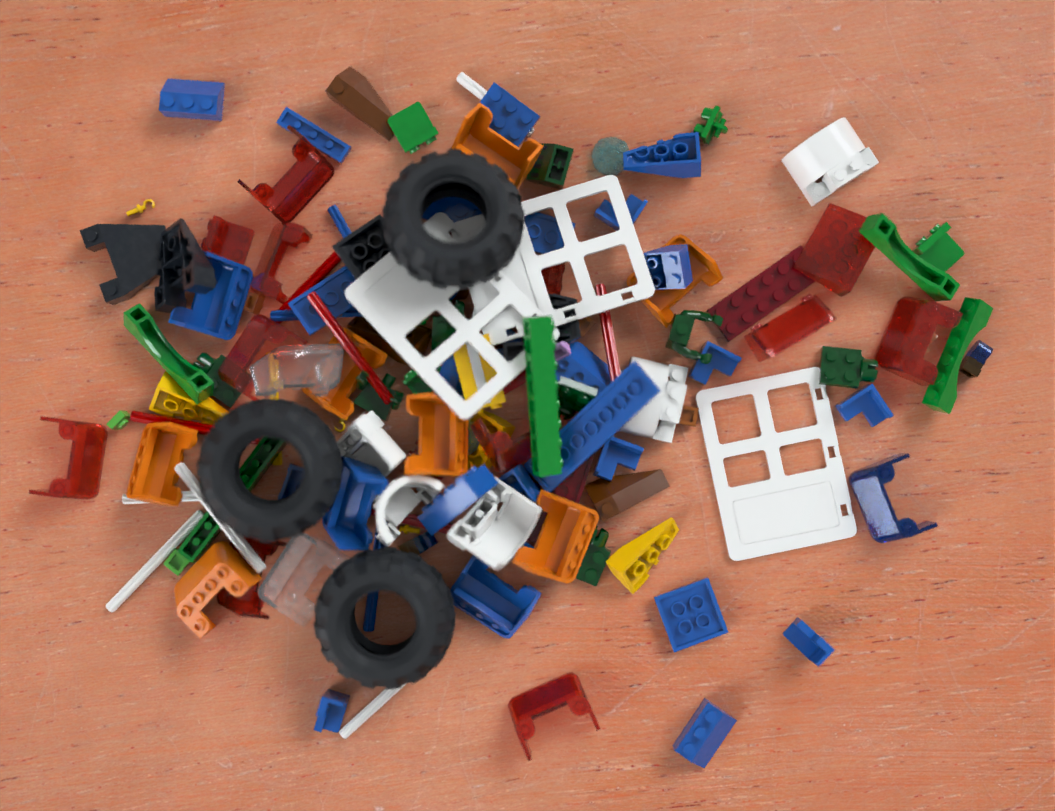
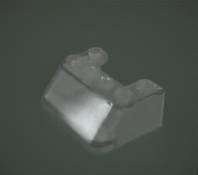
[249,344,344,398]
[258,532,351,627]

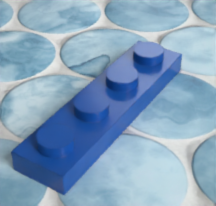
[276,107,352,164]

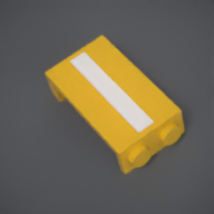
[453,334,506,414]

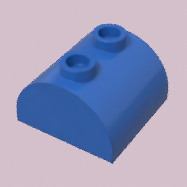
[498,463,540,502]

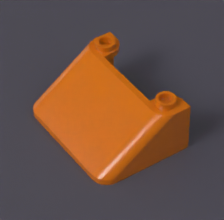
[627,235,723,328]

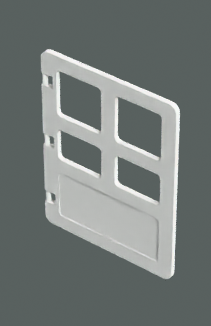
[451,175,655,346]
[345,212,559,420]
[695,367,857,561]

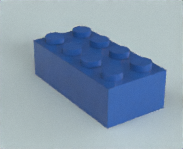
[417,465,498,536]

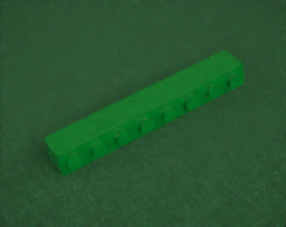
[522,315,563,477]
[177,437,287,563]

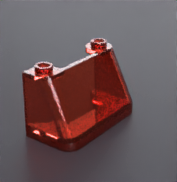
[251,222,312,304]

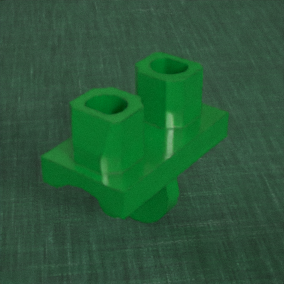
[694,105,728,145]

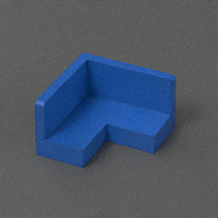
[594,194,648,231]
[687,341,742,385]
[835,384,894,427]
[593,436,644,482]
[783,617,835,667]
[314,689,350,733]

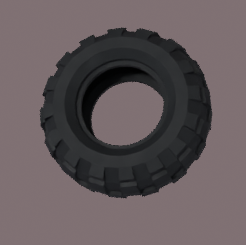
[382,149,524,289]
[197,398,342,541]
[314,547,456,690]

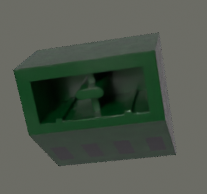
[526,143,574,190]

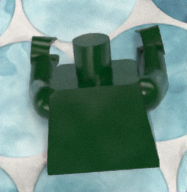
[665,310,723,364]
[353,370,404,421]

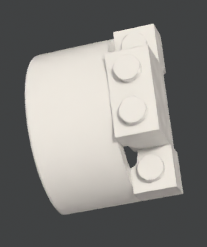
[781,117,879,206]
[619,357,688,443]
[337,410,407,477]
[372,475,444,547]
[447,477,542,570]

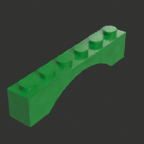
[859,213,960,301]
[922,297,993,414]
[123,303,214,405]

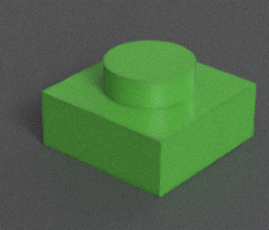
[107,410,130,430]
[163,548,190,576]

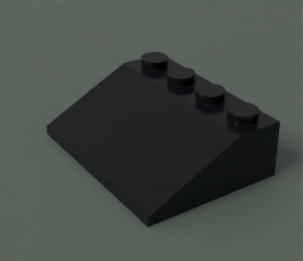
[332,214,390,280]

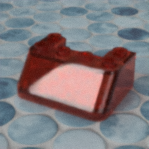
[874,296,963,386]

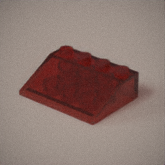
[793,203,875,297]

